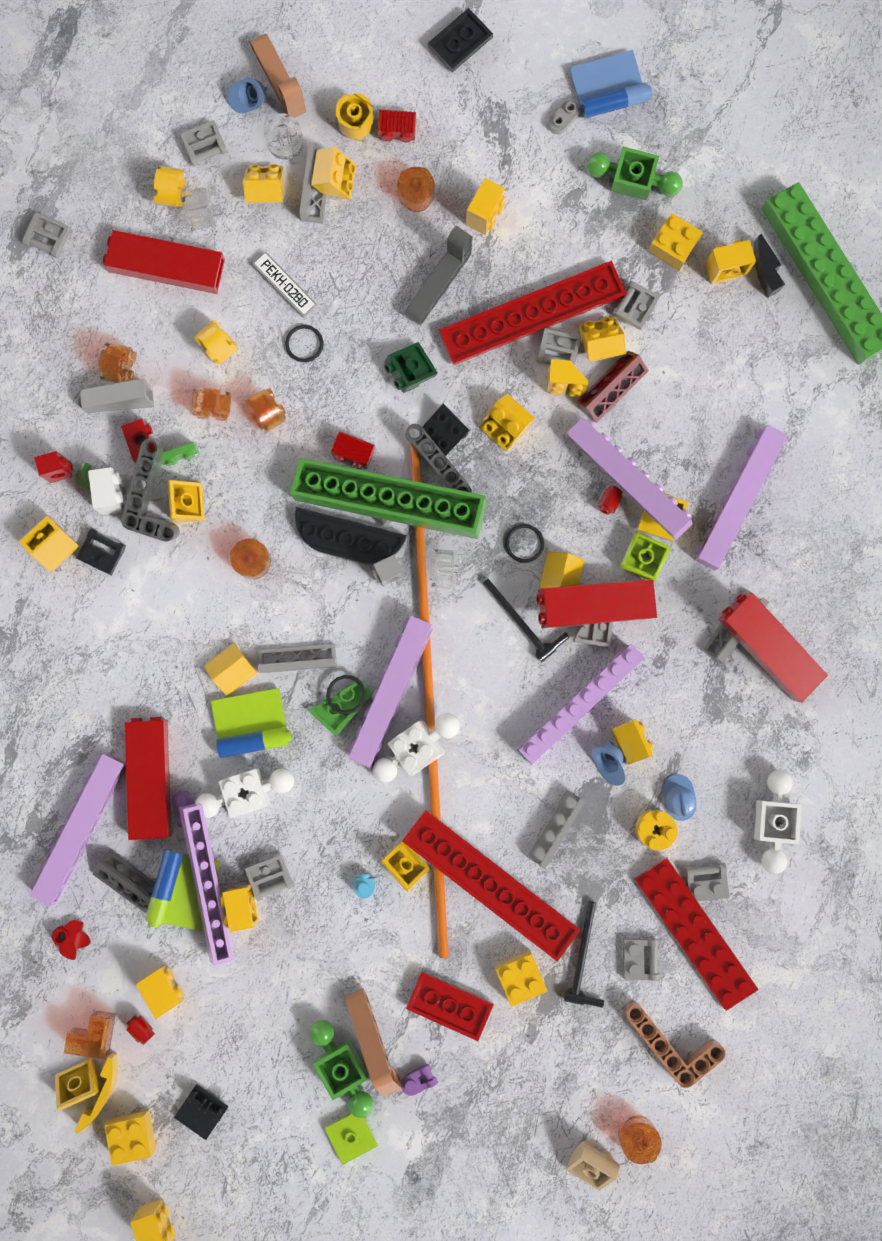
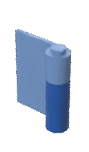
[569,50,652,119]

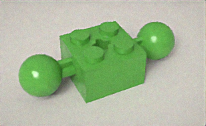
[587,146,683,200]
[309,1020,373,1118]

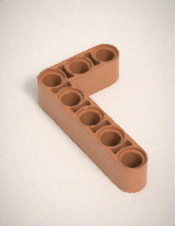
[249,33,306,120]
[345,988,403,1097]
[624,1001,726,1088]

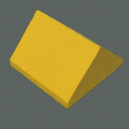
[168,480,205,523]
[539,551,585,589]
[204,643,258,696]
[381,842,430,892]
[55,1059,103,1111]

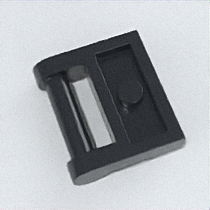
[76,528,126,576]

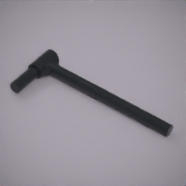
[483,578,570,663]
[564,901,604,1008]

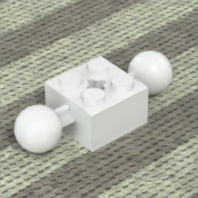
[373,713,460,783]
[195,768,294,819]
[754,770,802,874]

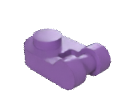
[172,791,194,828]
[401,1064,438,1096]

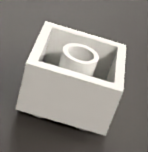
[88,467,127,515]

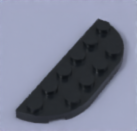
[295,507,407,565]

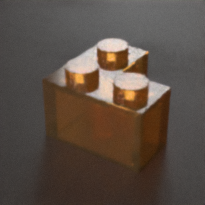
[64,1011,116,1059]

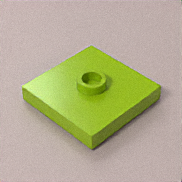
[325,1113,378,1165]

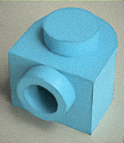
[354,873,375,898]

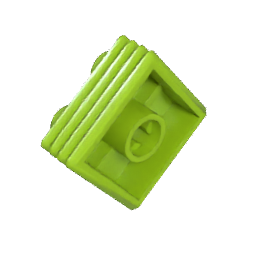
[620,532,671,582]

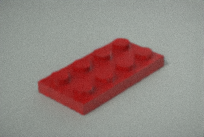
[406,971,494,1041]

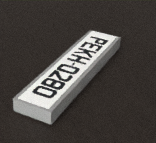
[253,252,317,318]

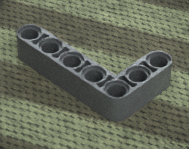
[404,226,473,325]
[405,424,472,493]
[121,438,180,542]

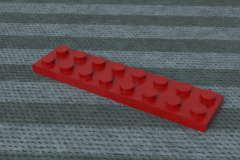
[635,857,759,1011]

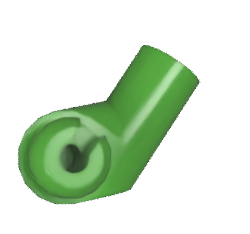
[76,461,92,490]

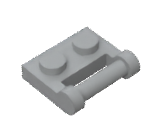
[180,120,228,166]
[23,212,71,259]
[612,281,660,330]
[537,328,581,365]
[245,854,294,901]
[685,862,730,902]
[623,939,660,981]

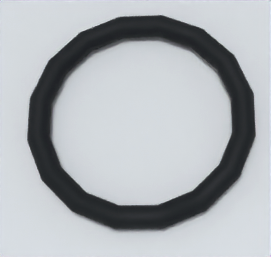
[285,325,324,363]
[505,524,544,563]
[326,675,366,714]

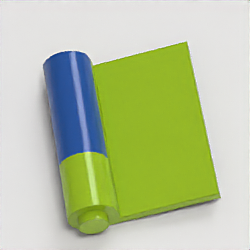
[211,688,292,758]
[145,849,220,931]

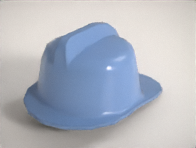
[227,78,268,113]
[592,741,626,786]
[663,774,697,821]

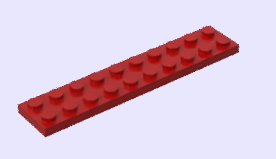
[439,260,626,366]
[402,810,580,962]

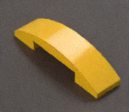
[74,1052,118,1134]

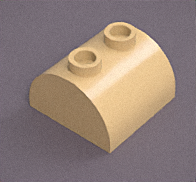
[565,1140,620,1191]

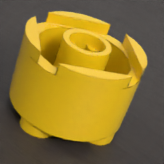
[336,93,374,140]
[154,165,186,208]
[194,319,239,365]
[635,809,678,850]

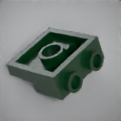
[384,342,438,394]

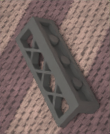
[93,850,155,913]

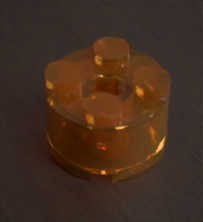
[397,167,435,212]
[99,342,137,383]
[191,388,232,421]
[245,388,286,434]
[230,538,272,579]
[618,1116,662,1164]

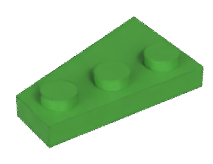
[308,680,374,736]

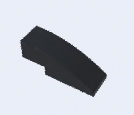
[754,234,785,298]

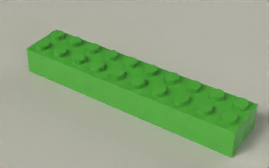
[761,182,882,365]
[290,458,487,539]

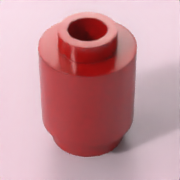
[598,485,623,515]
[126,1015,155,1045]

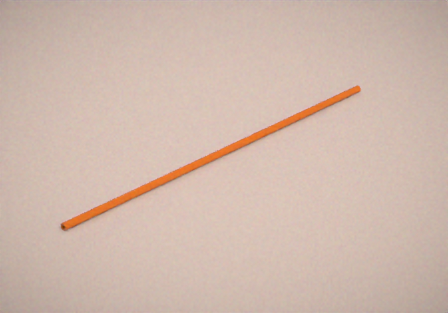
[410,444,449,958]

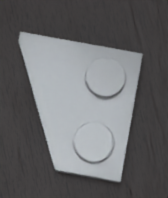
[573,622,613,647]

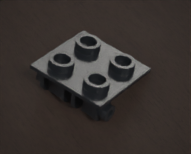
[422,403,470,456]
[174,1084,229,1140]

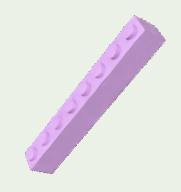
[566,417,692,541]
[695,425,788,571]
[348,616,434,768]
[518,644,645,764]
[30,754,126,906]
[179,803,233,966]

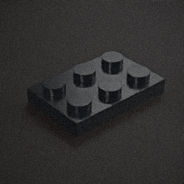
[428,8,493,73]

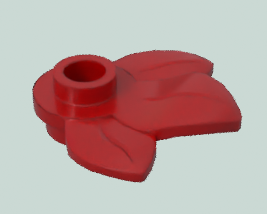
[52,920,91,960]

